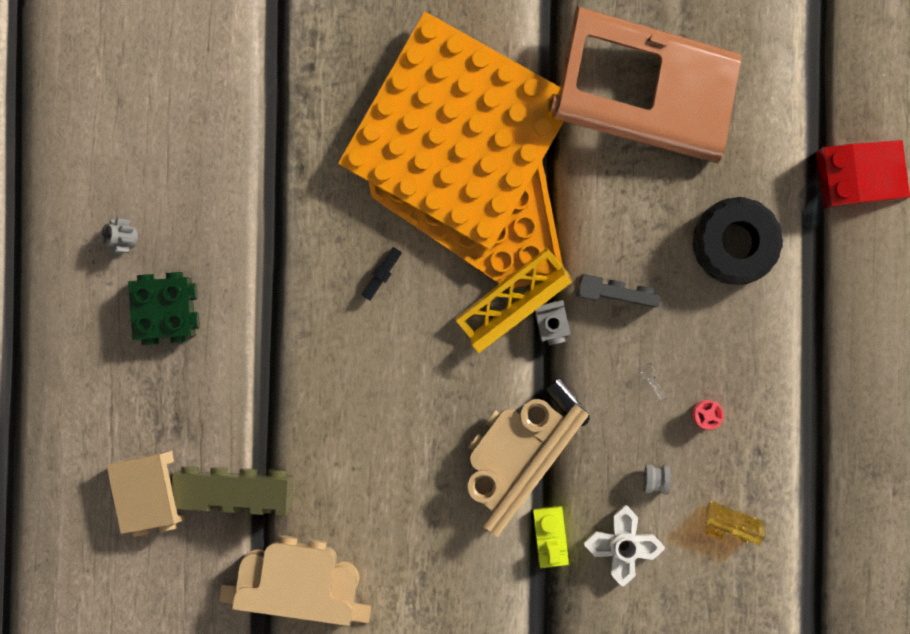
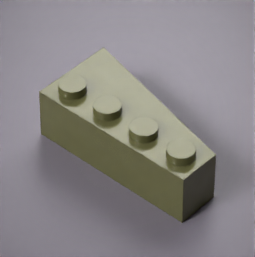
[172,466,293,516]

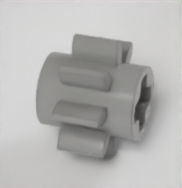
[101,218,138,255]

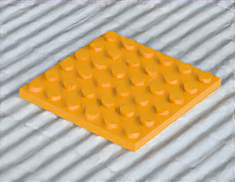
[338,11,563,250]

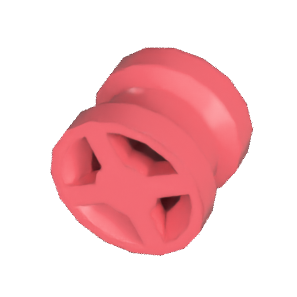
[691,400,724,430]

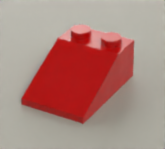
[816,140,910,209]

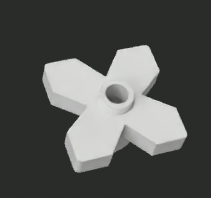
[584,505,665,586]

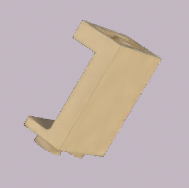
[106,451,185,537]

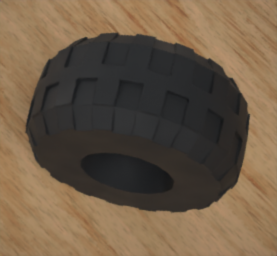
[692,197,783,285]

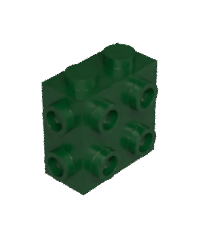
[128,272,200,345]

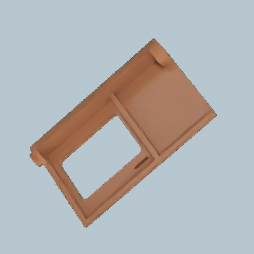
[548,6,741,163]

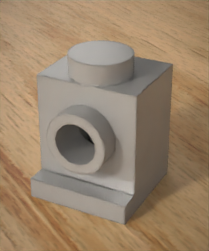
[534,300,571,345]

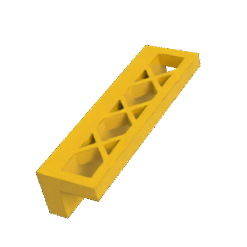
[455,248,572,353]

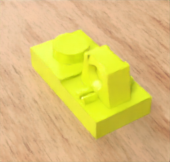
[533,506,569,568]

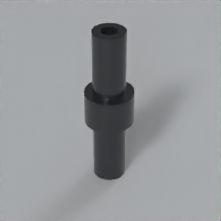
[361,247,402,301]

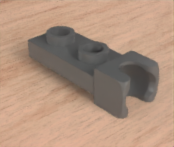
[576,274,661,308]

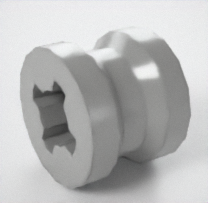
[643,464,671,495]

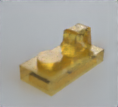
[705,500,765,546]

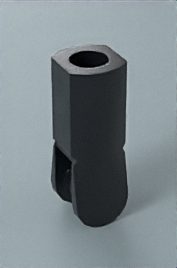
[545,378,590,426]

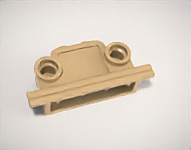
[468,399,589,537]
[219,536,372,626]

